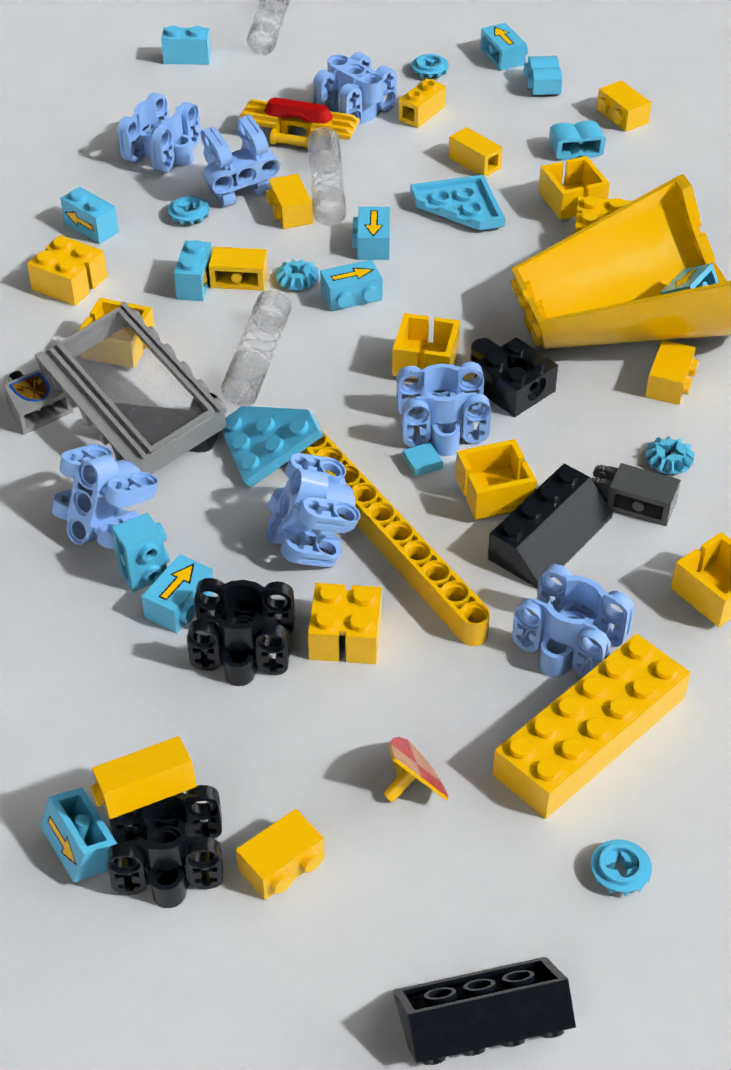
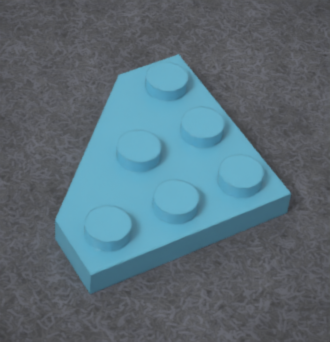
[410,174,505,230]
[222,406,324,488]

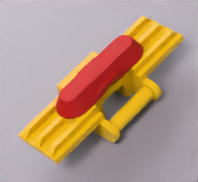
[238,97,360,151]

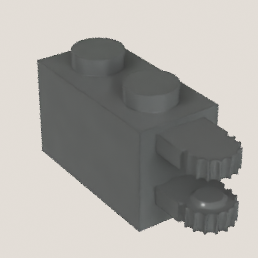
[591,463,681,526]

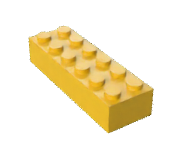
[492,633,691,819]

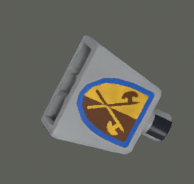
[4,370,73,435]

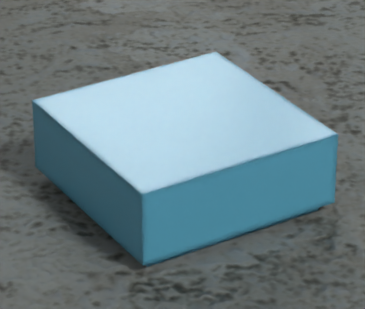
[402,442,443,477]

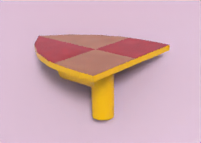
[383,737,449,802]

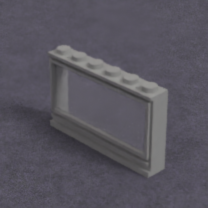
[35,301,227,474]

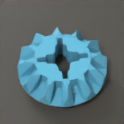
[412,54,449,79]
[168,196,209,225]
[276,259,319,290]
[645,436,695,474]
[591,839,652,897]

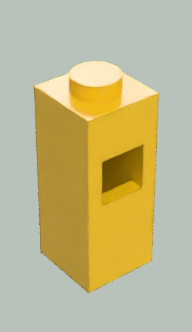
[89,736,197,819]

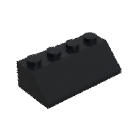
[488,463,613,589]
[393,957,576,1065]

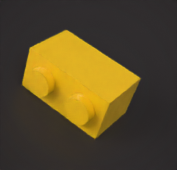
[596,80,652,132]
[265,174,313,229]
[209,247,268,291]
[645,340,699,405]
[236,809,325,900]

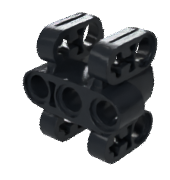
[187,578,295,686]
[107,785,223,908]

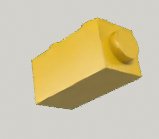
[398,78,446,128]
[448,127,503,177]

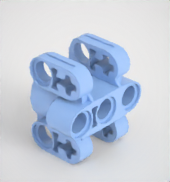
[313,52,397,127]
[118,92,201,173]
[201,115,280,208]
[396,362,491,456]
[51,444,159,549]
[267,453,360,567]
[512,564,634,677]

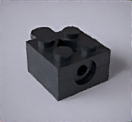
[470,337,558,417]

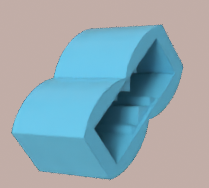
[524,56,562,95]
[549,121,606,160]

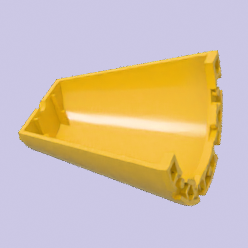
[510,174,731,349]

